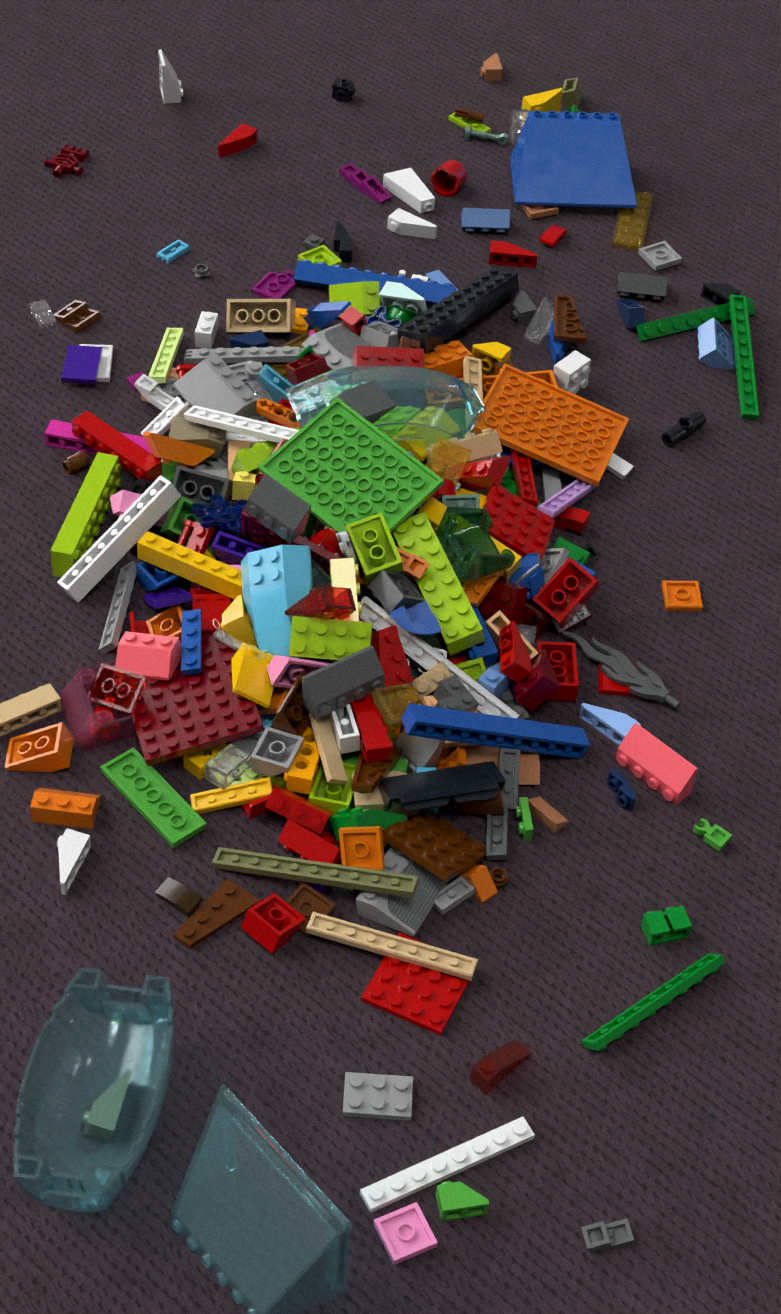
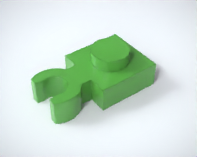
[693,818,732,852]

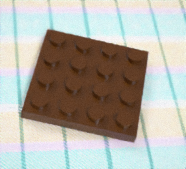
[382,809,487,882]

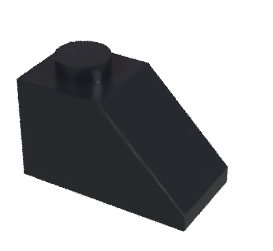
[701,283,740,306]

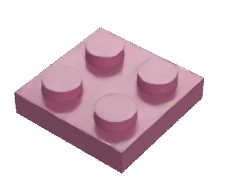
[373,1202,438,1265]

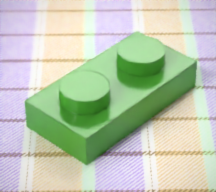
[515,797,533,842]

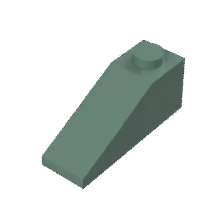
[81,1070,132,1142]

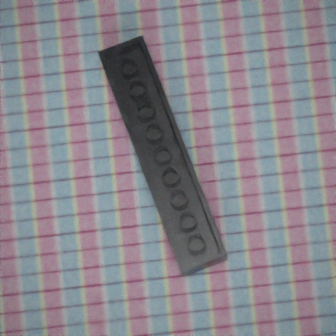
[397,268,519,354]

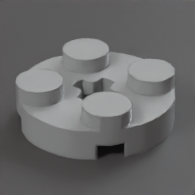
[336,530,359,566]

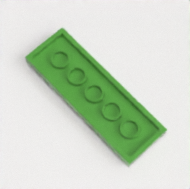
[100,747,207,848]

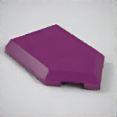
[251,270,296,299]

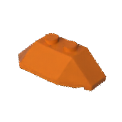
[143,432,215,468]

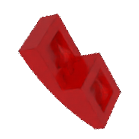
[539,225,567,246]

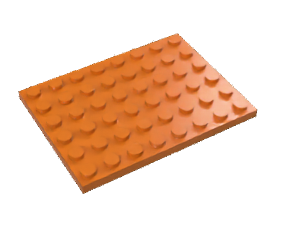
[469,363,629,487]

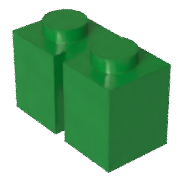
[641,905,692,946]

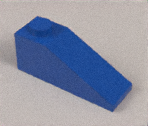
[303,301,352,332]

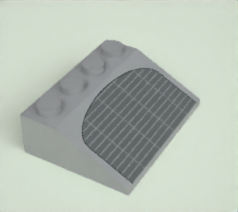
[302,323,370,386]
[356,846,450,937]

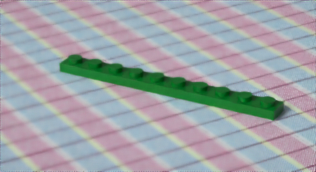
[729,294,759,420]

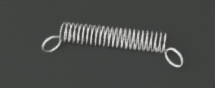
[213,619,269,652]

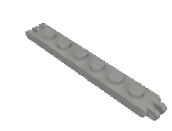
[183,346,304,364]

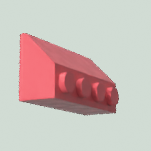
[615,723,698,805]

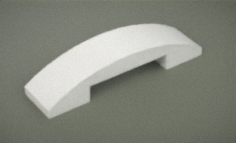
[134,374,191,417]

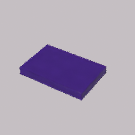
[61,345,103,385]
[142,586,193,609]

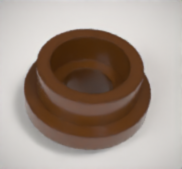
[489,867,509,887]

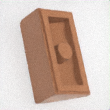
[528,797,569,833]

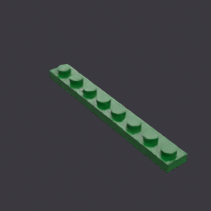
[636,298,755,341]
[582,953,725,1051]

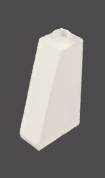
[383,168,435,213]

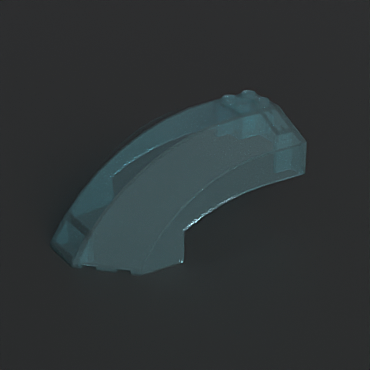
[285,364,485,448]

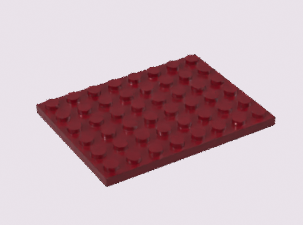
[120,629,264,766]

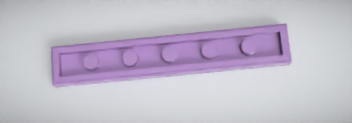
[537,479,599,519]

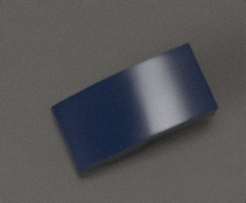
[607,768,636,811]

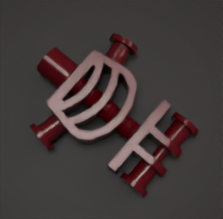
[44,144,89,178]

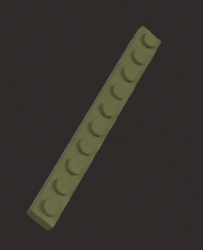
[212,847,419,898]

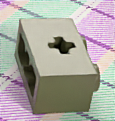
[562,77,582,109]

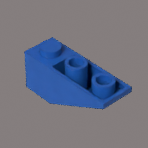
[547,320,569,365]

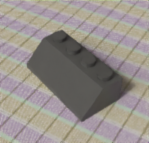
[302,645,385,719]

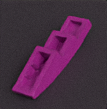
[339,162,392,204]

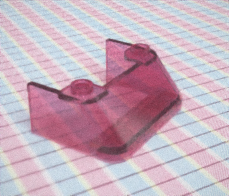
[58,661,136,751]

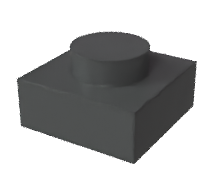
[303,234,325,249]

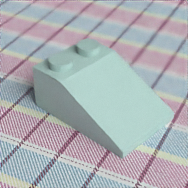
[379,281,427,316]

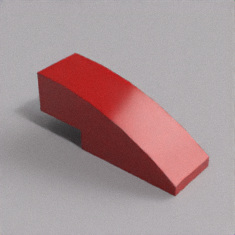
[553,507,590,533]

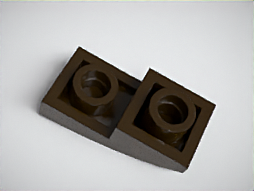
[155,877,203,916]

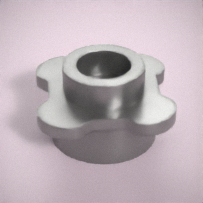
[193,264,210,278]

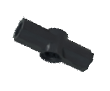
[661,411,706,446]

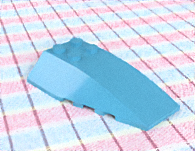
[241,545,313,659]

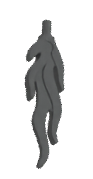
[562,631,681,709]

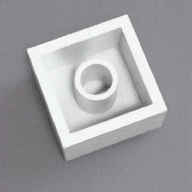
[553,350,591,395]

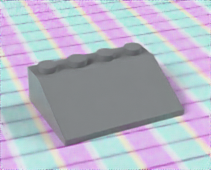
[173,354,258,417]

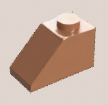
[480,53,503,81]

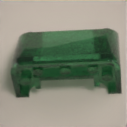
[436,507,515,582]

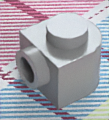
[244,361,263,385]

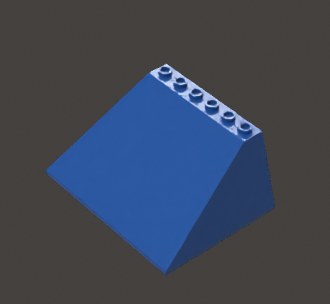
[510,110,637,208]

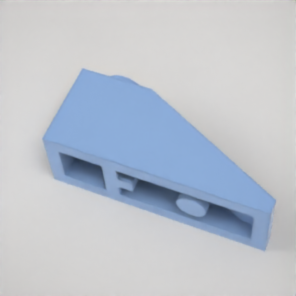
[579,703,641,745]

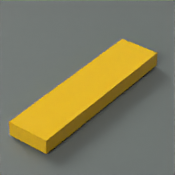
[190,777,273,814]

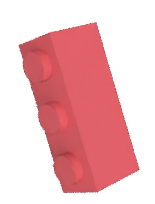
[115,631,181,681]

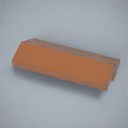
[457,745,540,785]

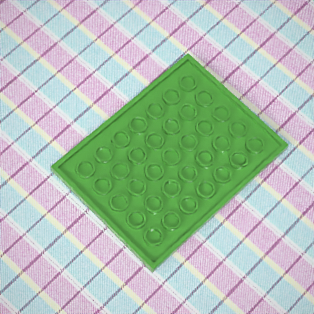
[258,397,444,533]

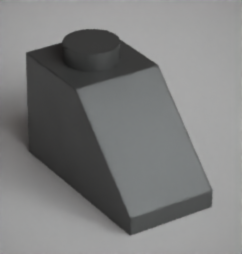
[511,290,538,325]

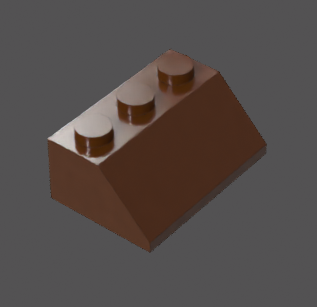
[270,671,311,737]

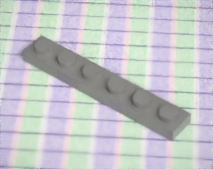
[99,561,137,653]

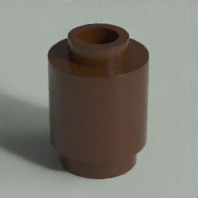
[62,451,90,474]

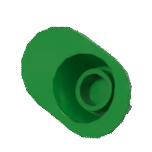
[384,306,419,329]

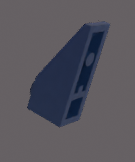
[616,299,645,330]

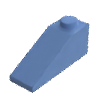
[478,662,514,698]

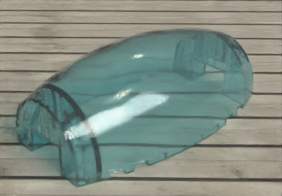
[13,968,175,1212]

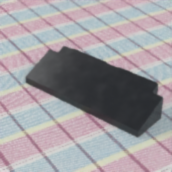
[378,761,506,812]

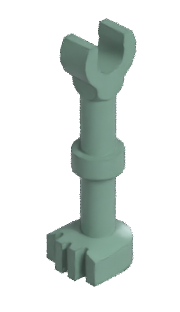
[464,125,508,146]

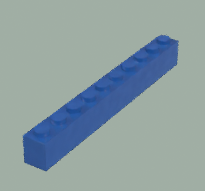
[294,260,456,307]
[401,703,590,759]

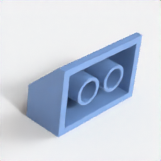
[461,208,510,233]
[697,317,735,370]

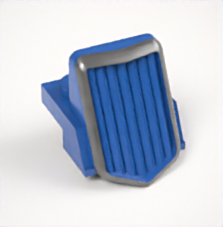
[499,553,545,606]

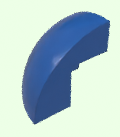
[389,601,442,635]

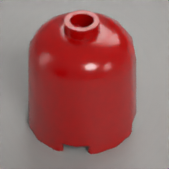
[430,160,467,197]

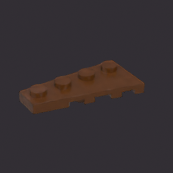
[553,294,587,344]
[173,879,261,949]

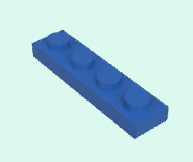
[181,609,202,675]

